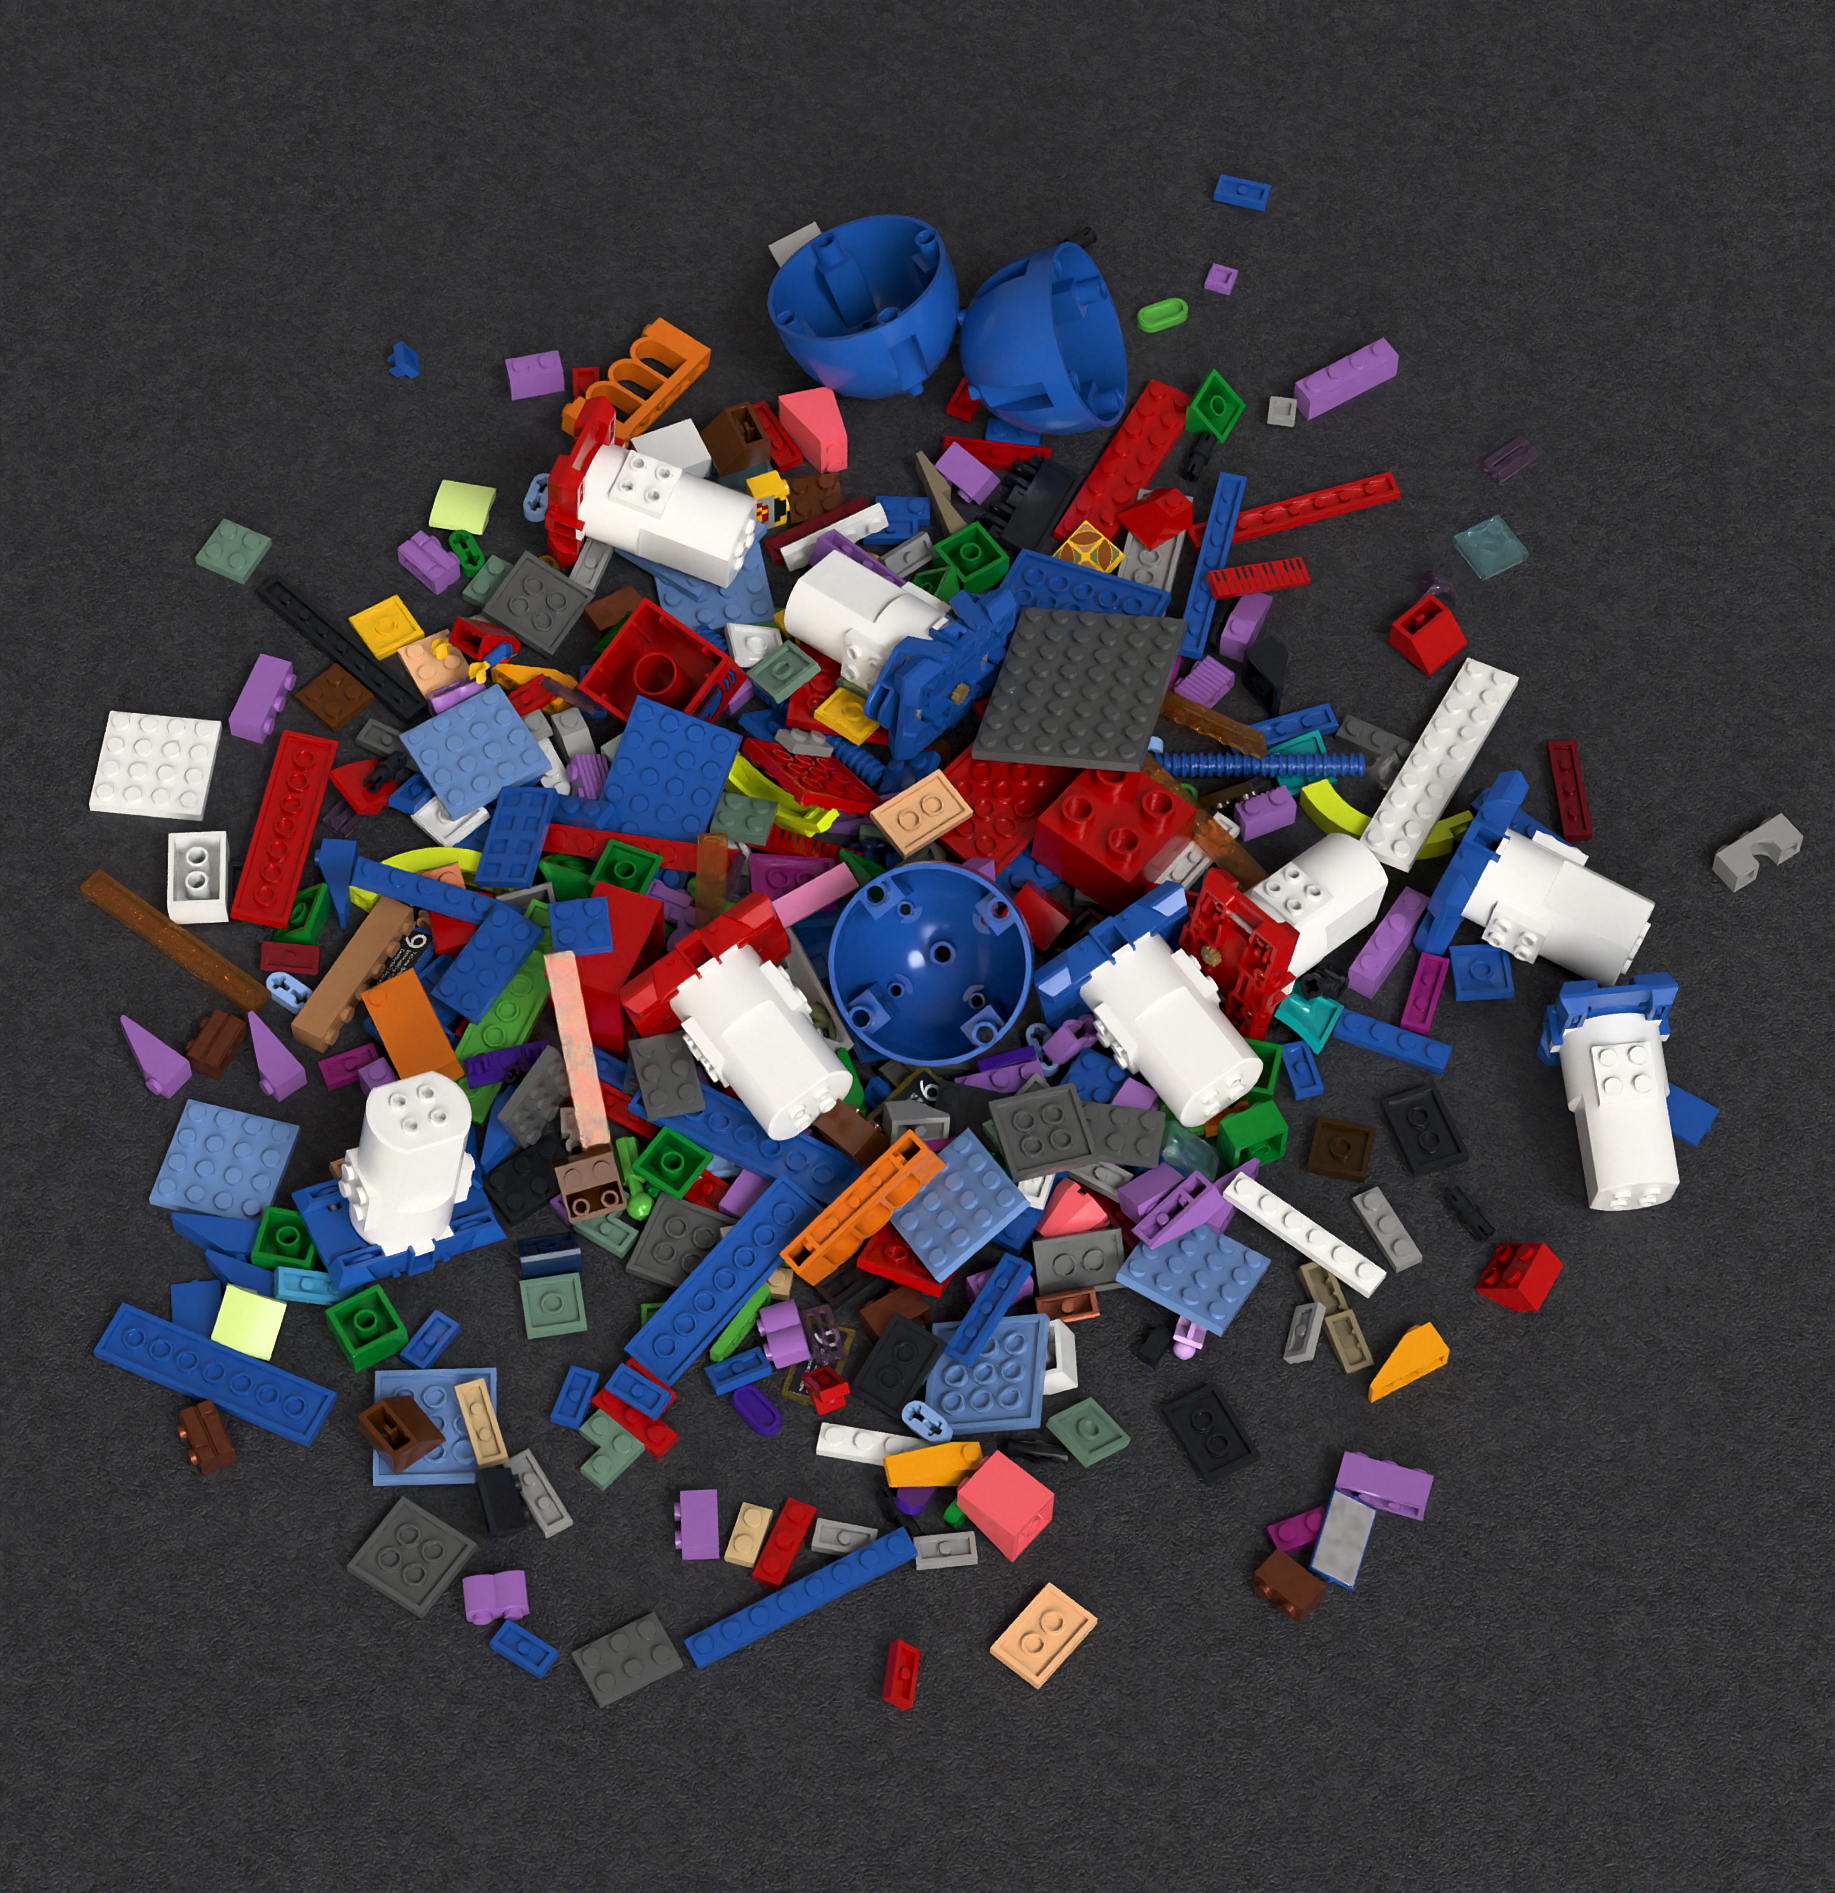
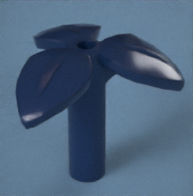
[847,840,893,862]

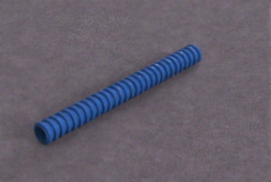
[694,624,887,786]
[1141,752,1365,778]

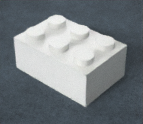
[167,831,230,924]

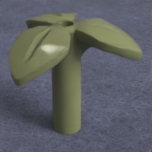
[809,1001,837,1041]

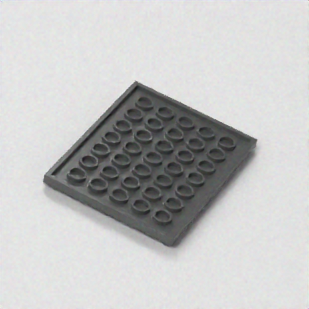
[971,607,1187,773]

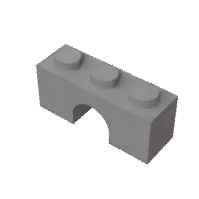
[1712,813,1804,893]

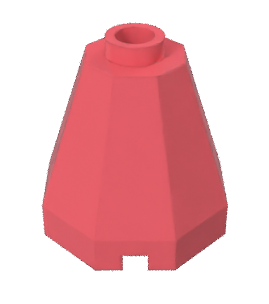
[1035,1177,1110,1239]

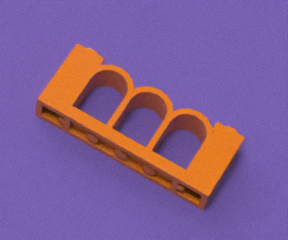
[561,317,711,449]
[779,1129,947,1287]

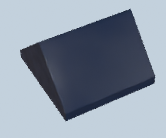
[517,1231,583,1280]

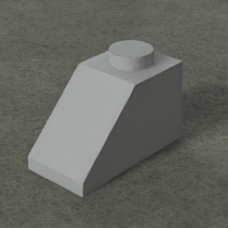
[551,706,597,764]
[883,1100,950,1146]

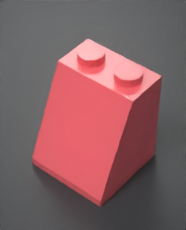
[778,386,847,474]
[957,1450,1054,1562]

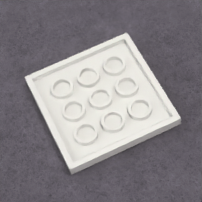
[89,711,222,821]

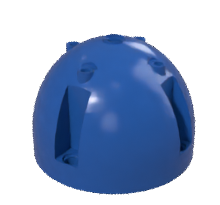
[767,215,960,400]
[957,242,1128,436]
[828,861,1035,1067]

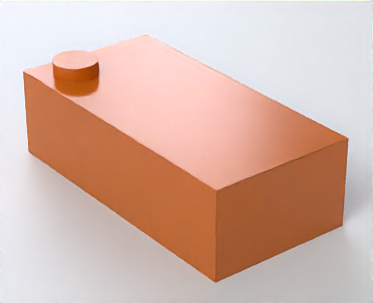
[361,968,466,1081]

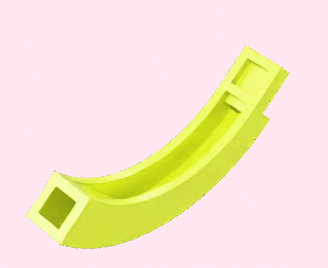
[724,751,840,837]
[1299,778,1474,860]
[349,847,519,913]

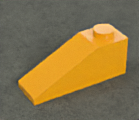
[491,663,579,716]
[1367,1322,1450,1403]
[883,1442,983,1487]

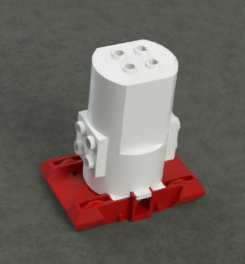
[545,395,757,588]
[1178,833,1388,1041]
[620,891,853,1141]

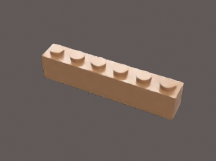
[291,896,416,1053]

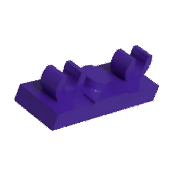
[463,1038,551,1090]

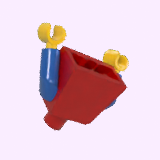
[431,616,520,684]

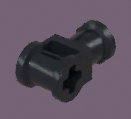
[1300,962,1350,1000]

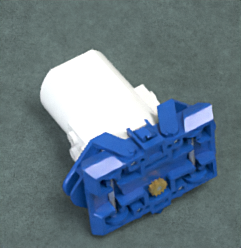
[784,550,1017,760]

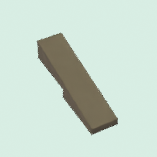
[916,451,968,539]
[1296,1261,1374,1375]

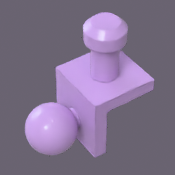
[1173,1315,1207,1360]

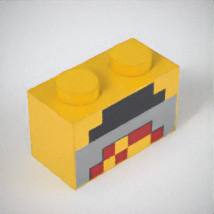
[746,470,790,529]

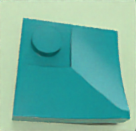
[1265,730,1338,798]
[1274,979,1345,1055]

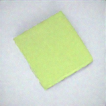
[429,480,496,535]
[210,1283,287,1361]

